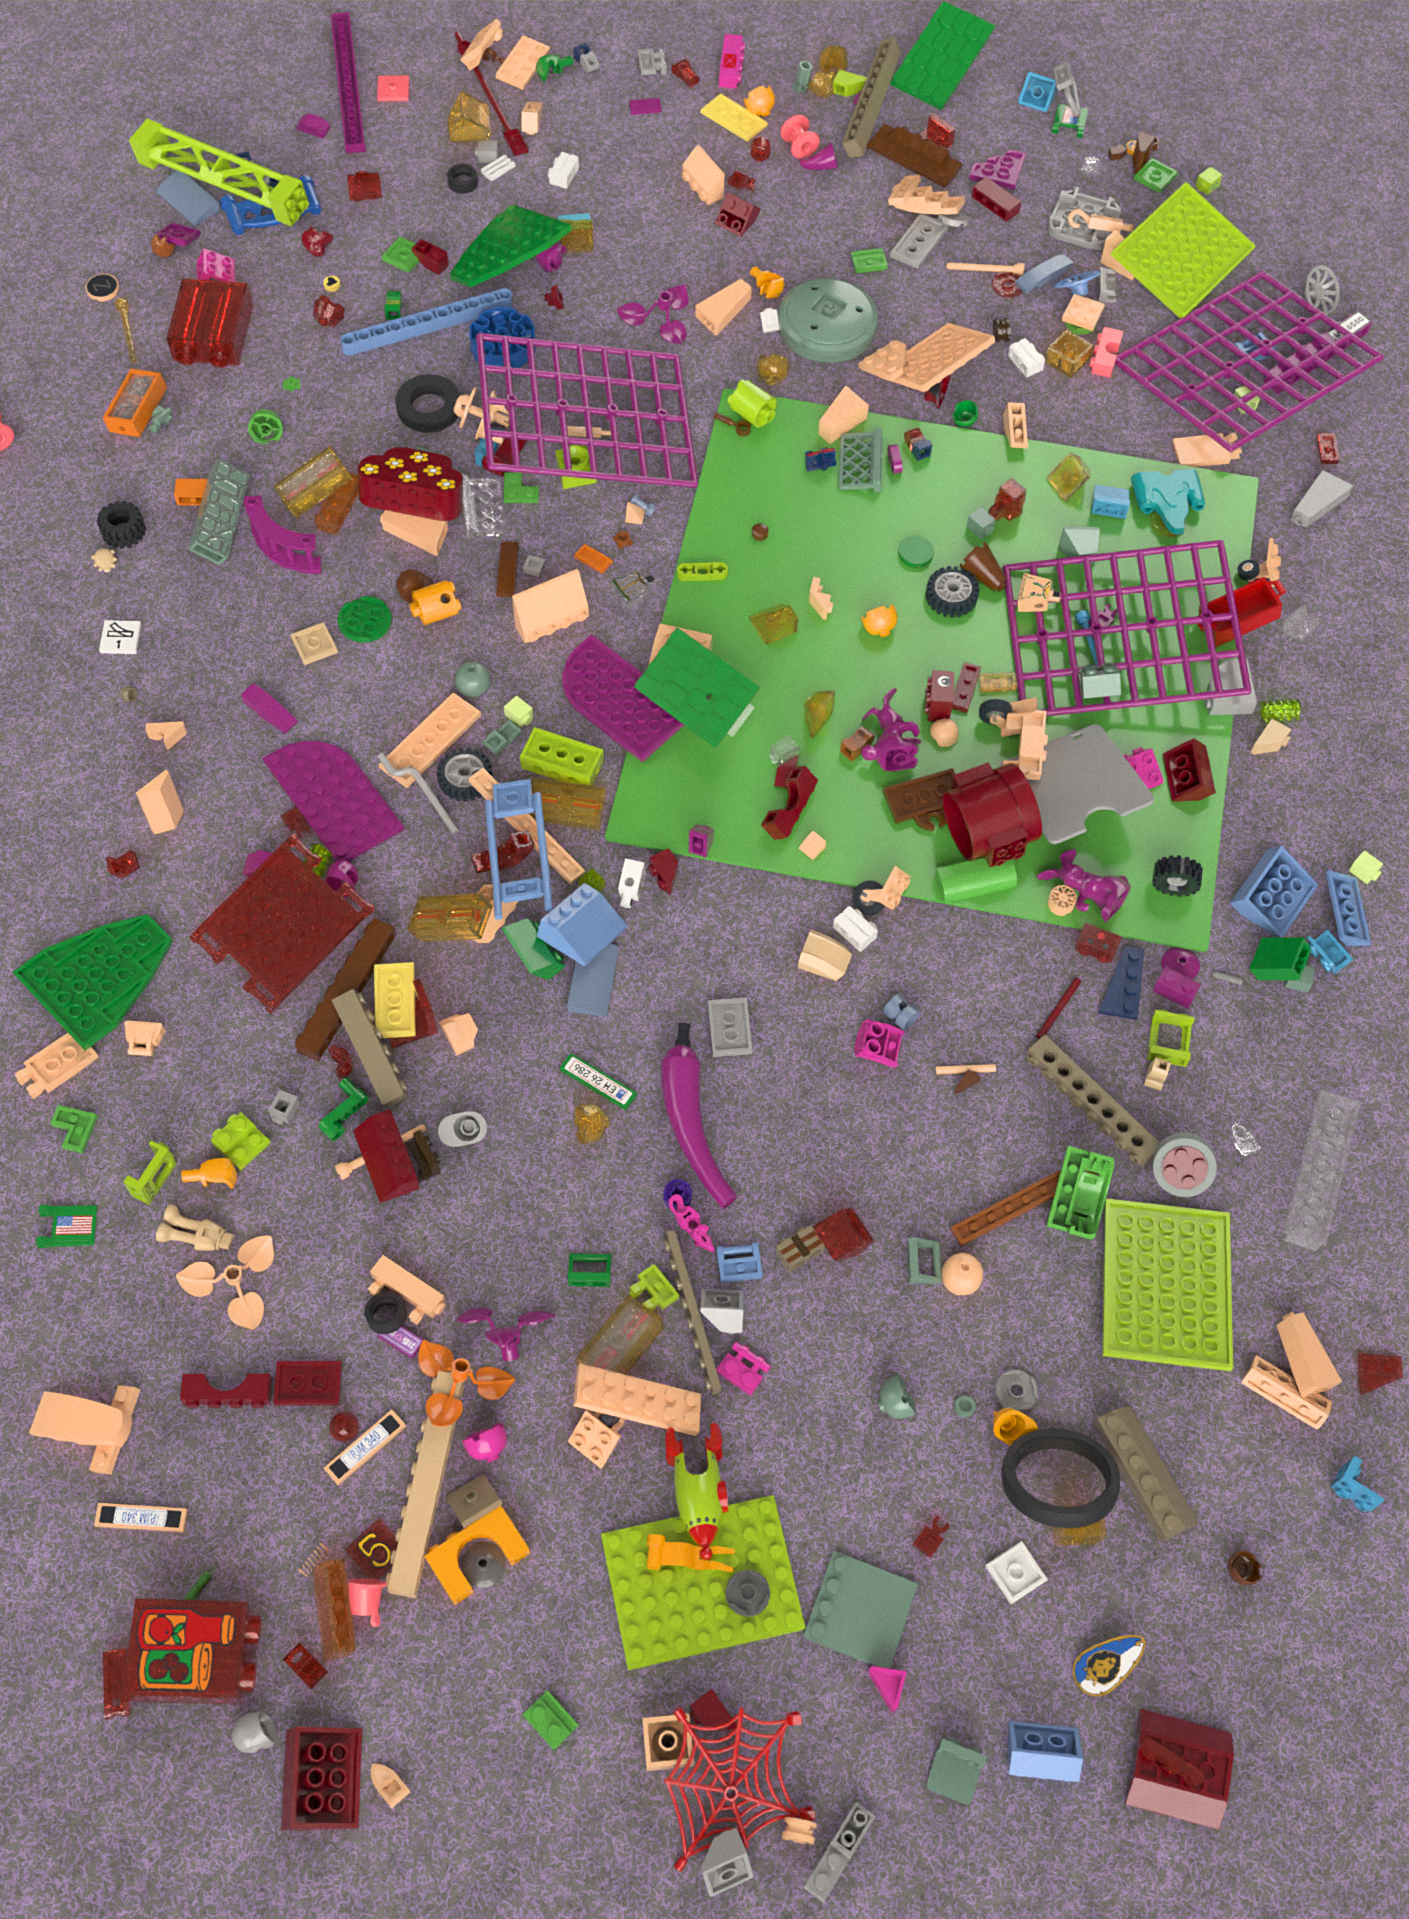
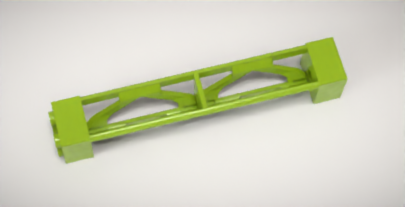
[129,119,309,227]

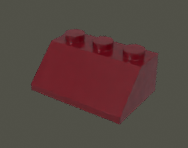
[1163,738,1216,802]

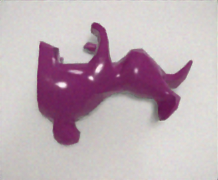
[861,688,921,771]
[1037,849,1131,923]

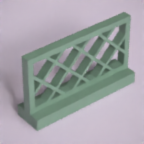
[839,427,883,492]

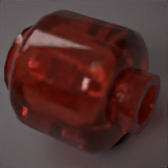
[750,137,771,161]

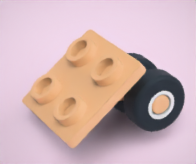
[1237,538,1281,587]

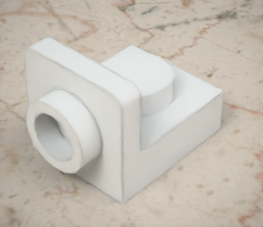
[760,308,780,333]

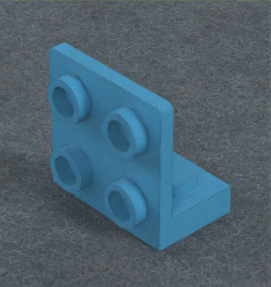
[1091,485,1130,519]
[1331,1455,1384,1512]

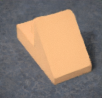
[146,721,187,750]

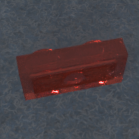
[1317,433,1340,464]

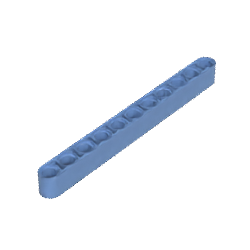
[340,288,513,355]

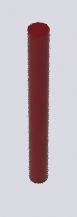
[1035,977,1082,1039]

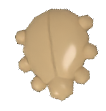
[91,548,117,572]

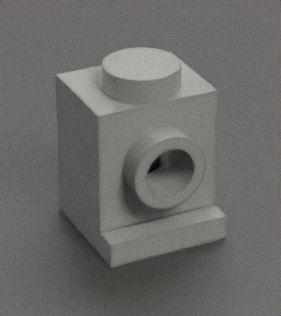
[268,1090,300,1125]

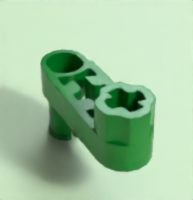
[318,1077,369,1142]

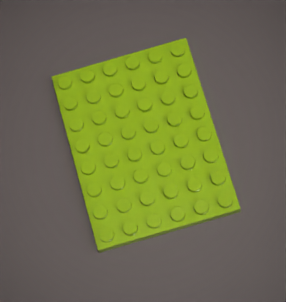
[1110,182,1256,318]
[1102,1199,1233,1371]
[601,1495,806,1671]

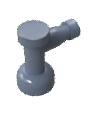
[629,494,656,517]

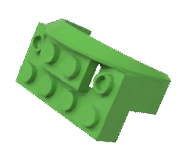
[1046,1146,1115,1240]

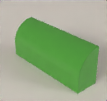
[935,857,1017,904]

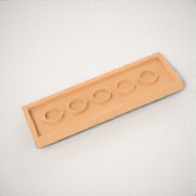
[379,693,481,788]
[573,1364,701,1436]

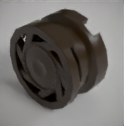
[993,318,1011,342]

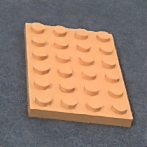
[879,323,995,392]

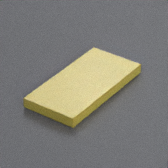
[701,94,768,142]
[374,962,416,1038]

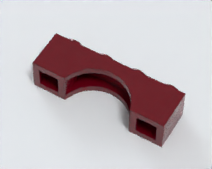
[761,766,818,840]
[180,1374,273,1408]

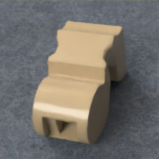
[1144,1057,1171,1091]

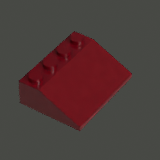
[281,1726,362,1831]

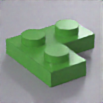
[504,473,539,503]
[51,1105,98,1154]

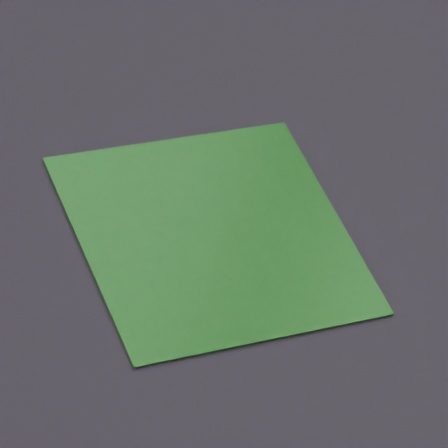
[605,388,1259,952]

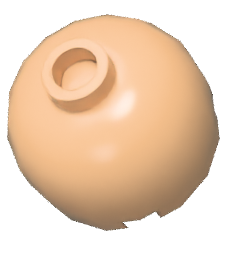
[942,1253,983,1295]

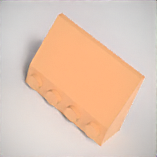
[512,569,589,643]

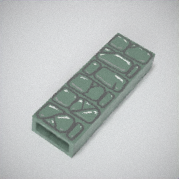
[188,459,250,564]

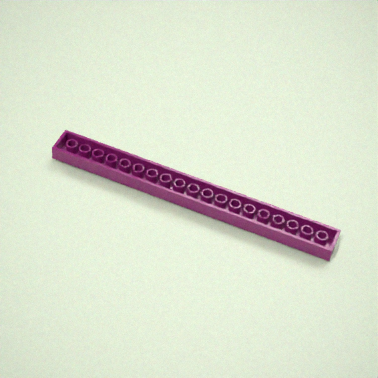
[330,12,366,154]

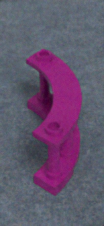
[244,495,321,574]

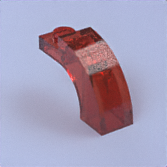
[470,830,535,874]

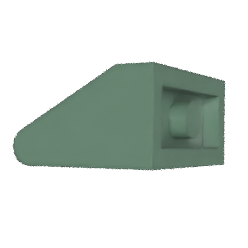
[907,1238,943,1284]

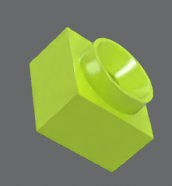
[555,445,597,489]

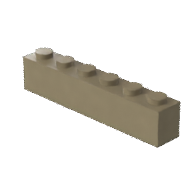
[332,989,409,1108]

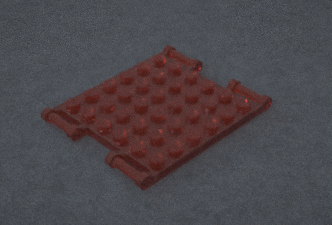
[190,834,375,1014]

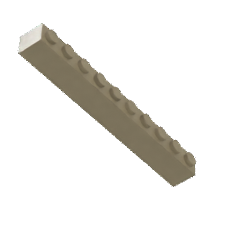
[842,38,901,158]

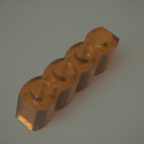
[314,471,359,535]

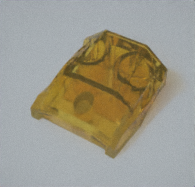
[560,219,593,252]

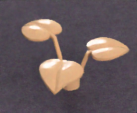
[176,1236,274,1330]

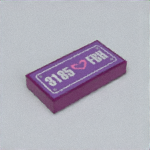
[377,1318,423,1360]

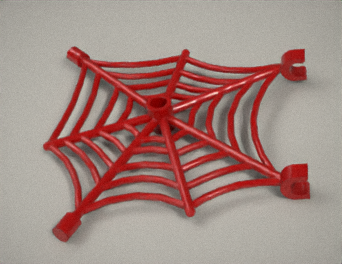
[664,1707,815,1872]

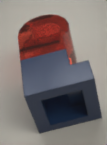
[904,427,932,461]

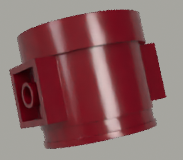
[942,762,1042,867]

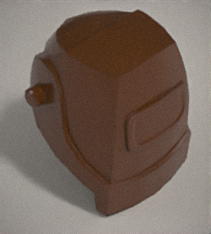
[396,569,434,603]

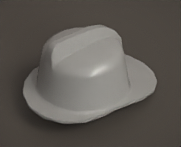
[438,1111,487,1147]

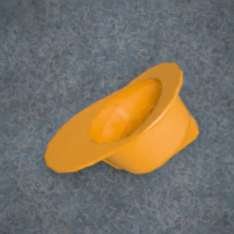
[993,1407,1038,1446]

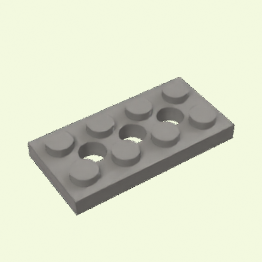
[890,213,949,269]

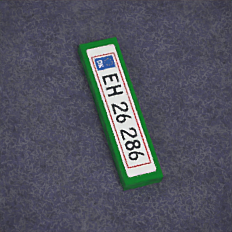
[559,1053,637,1111]

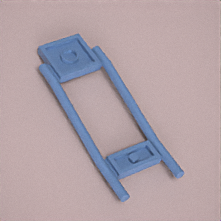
[485,779,553,920]

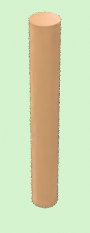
[935,1064,996,1074]

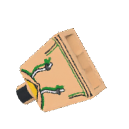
[1018,573,1061,612]

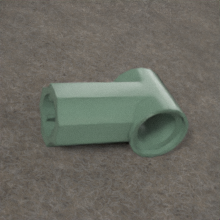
[793,60,813,94]

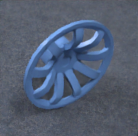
[1053,270,1102,296]

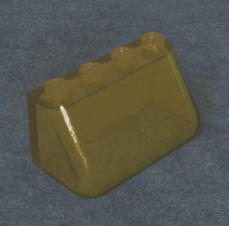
[447,90,492,143]

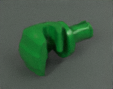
[536,54,574,82]

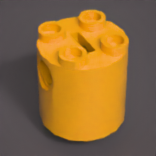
[409,580,461,626]

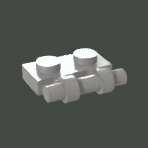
[637,48,667,75]

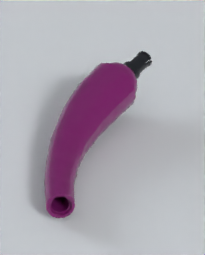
[661,1023,737,1209]

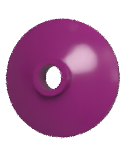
[1161,947,1200,979]

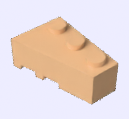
[818,386,869,444]

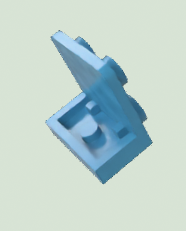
[1307,930,1353,974]

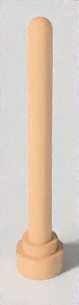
[946,263,1024,277]
[334,1125,426,1180]

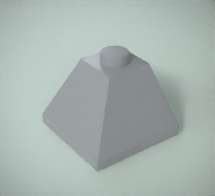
[700,1288,743,1334]
[701,1828,754,1897]

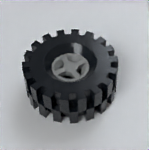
[1152,855,1203,897]

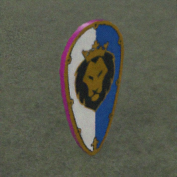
[1073,1635,1146,1696]

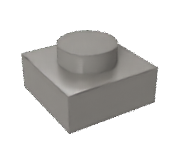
[523,555,546,577]

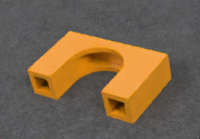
[424,1506,530,1605]

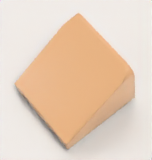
[799,831,826,860]

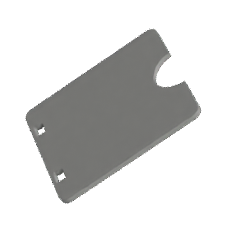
[999,724,1154,844]

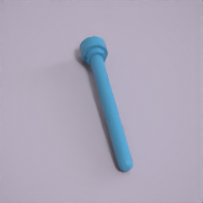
[1075,610,1098,665]

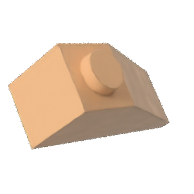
[522,102,543,134]
[1003,402,1028,448]

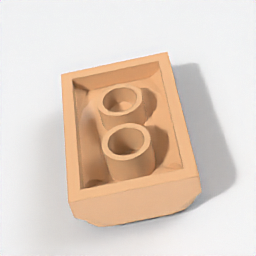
[460,18,503,70]

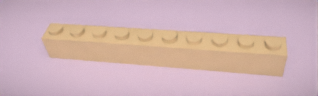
[386,1371,465,1598]

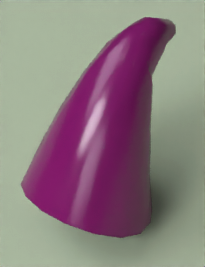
[799,142,838,170]

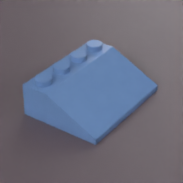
[1230,845,1318,938]
[537,883,627,966]

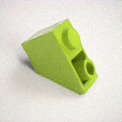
[832,70,867,97]

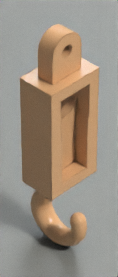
[1068,209,1134,233]

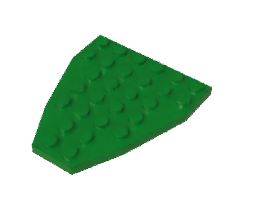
[449,204,573,287]
[13,914,173,1051]

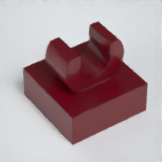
[545,285,564,309]

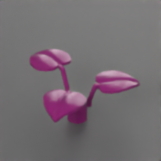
[617,284,689,344]
[456,1308,555,1361]

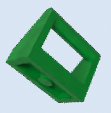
[568,1253,611,1287]

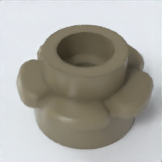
[120,685,137,703]

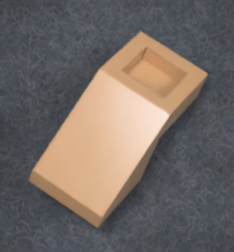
[809,577,833,620]

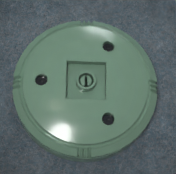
[779,278,878,363]

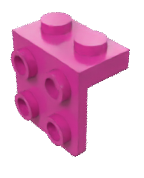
[1122,747,1164,789]

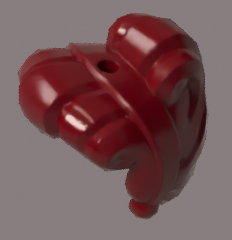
[301,226,333,257]

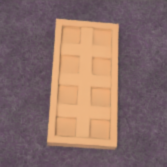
[496,35,550,90]

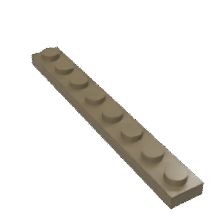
[663,1230,721,1395]

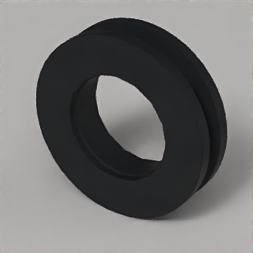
[396,374,460,433]

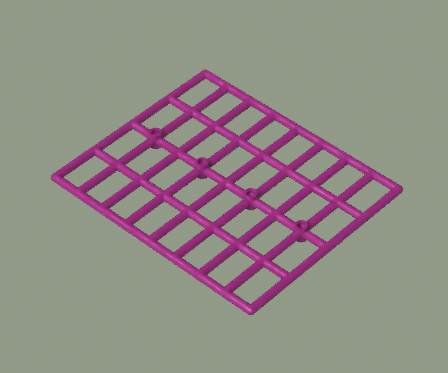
[1114,271,1384,452]
[476,333,698,488]
[1003,540,1252,717]

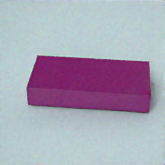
[629,98,662,115]

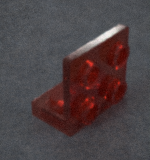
[919,113,956,148]

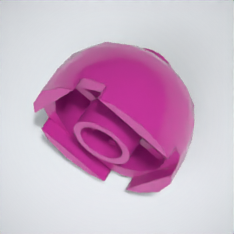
[462,1422,507,1463]

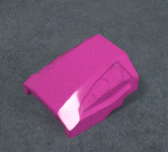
[854,1019,905,1068]

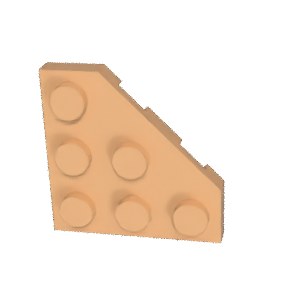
[858,340,907,381]

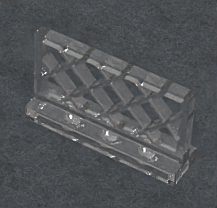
[462,474,508,540]

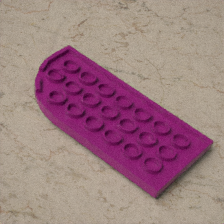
[562,634,684,763]
[262,741,404,862]

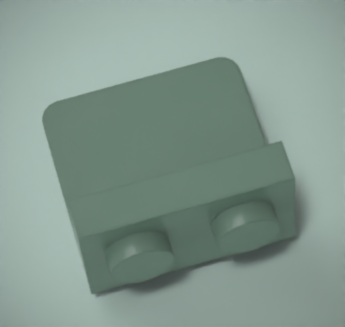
[926,1737,987,1805]

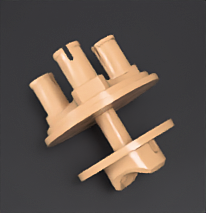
[454,387,509,444]

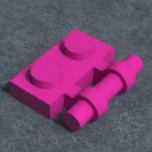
[716,1342,771,1396]

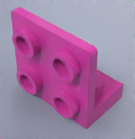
[196,248,235,287]

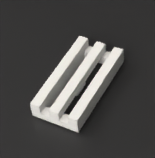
[481,155,515,181]

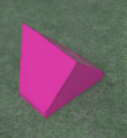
[867,1666,907,1713]

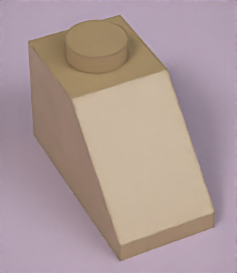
[1251,719,1291,755]

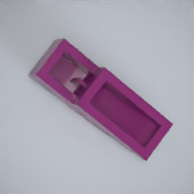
[241,683,298,734]

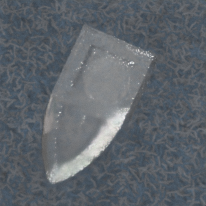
[1232,1123,1262,1159]

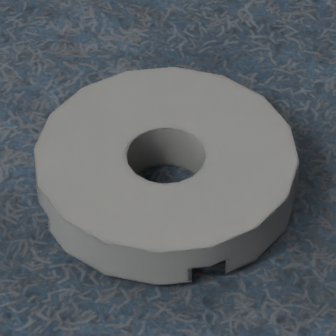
[937,212,969,227]
[995,1369,1038,1412]

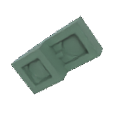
[482,719,523,755]

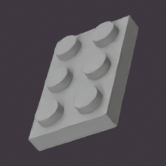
[708,998,753,1057]

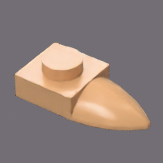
[371,1764,410,1809]

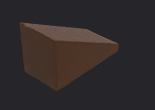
[954,1070,981,1094]

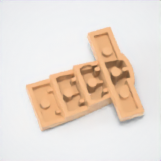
[888,175,965,214]
[29,1385,140,1475]

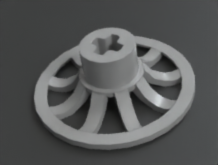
[1304,265,1340,315]

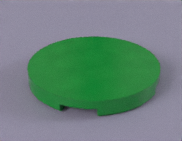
[338,596,392,643]

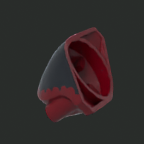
[925,374,951,409]

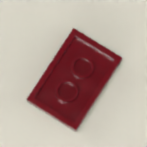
[273,1361,343,1406]

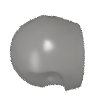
[232,1711,278,1753]

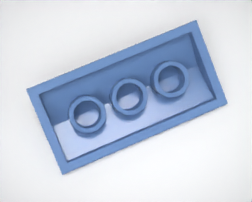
[1326,870,1371,946]

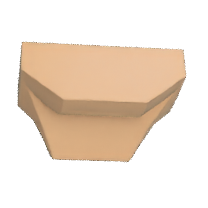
[439,1013,478,1056]

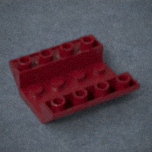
[1125,1709,1234,1830]

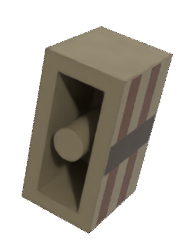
[775,1225,825,1272]

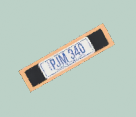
[324,1410,406,1486]
[94,1503,188,1532]

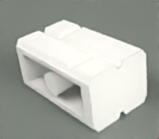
[548,152,579,189]
[1008,338,1045,377]
[833,906,878,952]

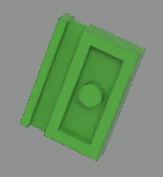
[851,248,887,274]
[523,1690,579,1750]

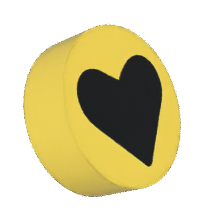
[323,276,340,291]

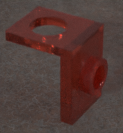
[283,1643,328,1689]

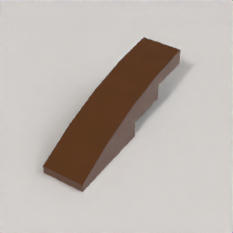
[496,542,519,597]

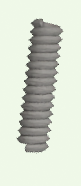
[1213,970,1243,985]

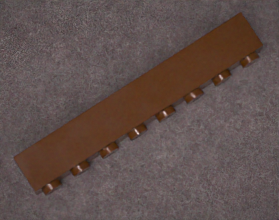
[295,918,396,1062]

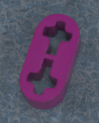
[887,444,903,474]

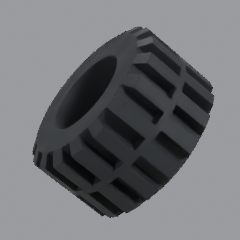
[97,501,146,549]

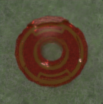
[992,271,1023,298]

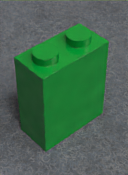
[1249,937,1311,980]

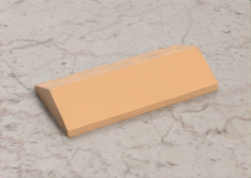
[136,770,184,834]

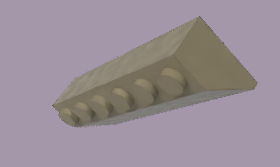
[1093,1406,1199,1543]

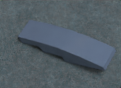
[1015,253,1074,294]

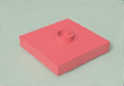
[377,76,409,101]

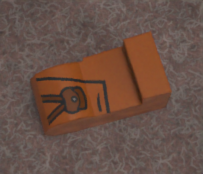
[840,726,875,762]

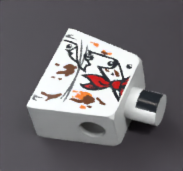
[618,859,646,908]

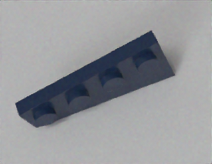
[1098,946,1144,1020]

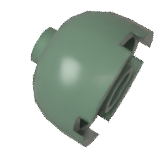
[455,661,491,697]
[877,1374,917,1419]

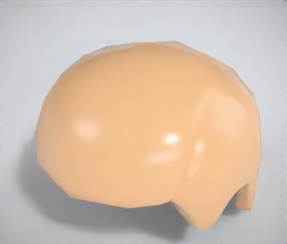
[930,718,958,747]

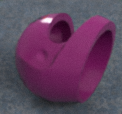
[325,860,358,897]

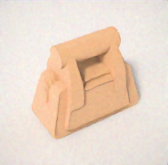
[124,1021,166,1056]

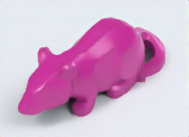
[668,1194,714,1252]

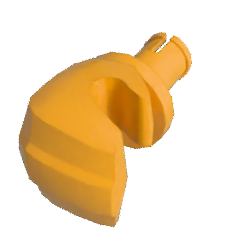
[750,266,785,299]
[181,1158,238,1188]

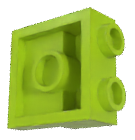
[211,1112,271,1171]

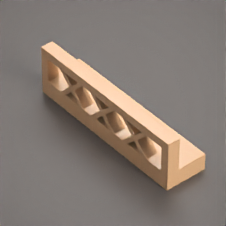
[1241,1355,1332,1430]

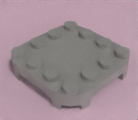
[1048,187,1121,251]

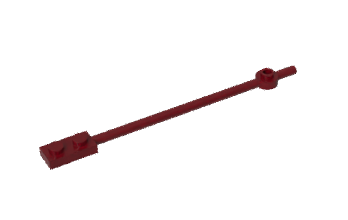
[454,32,529,157]

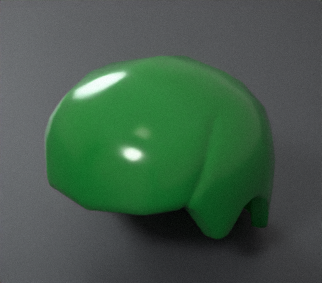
[953,400,978,427]

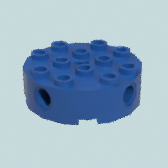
[469,307,536,368]

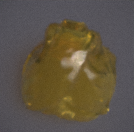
[808,71,835,98]

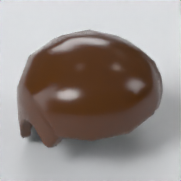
[1227,1550,1262,1585]

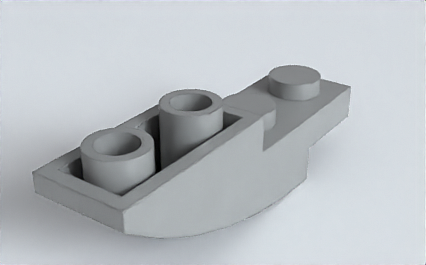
[804,1802,876,1903]

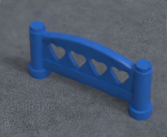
[220,175,321,235]

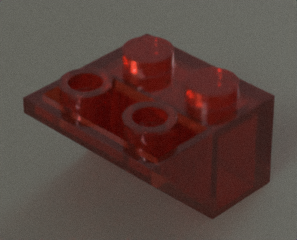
[813,1207,875,1261]

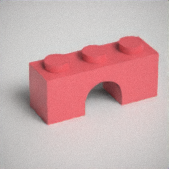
[1089,327,1123,377]

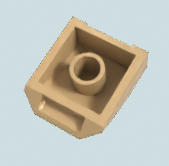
[798,930,852,981]

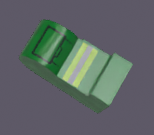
[384,291,402,320]

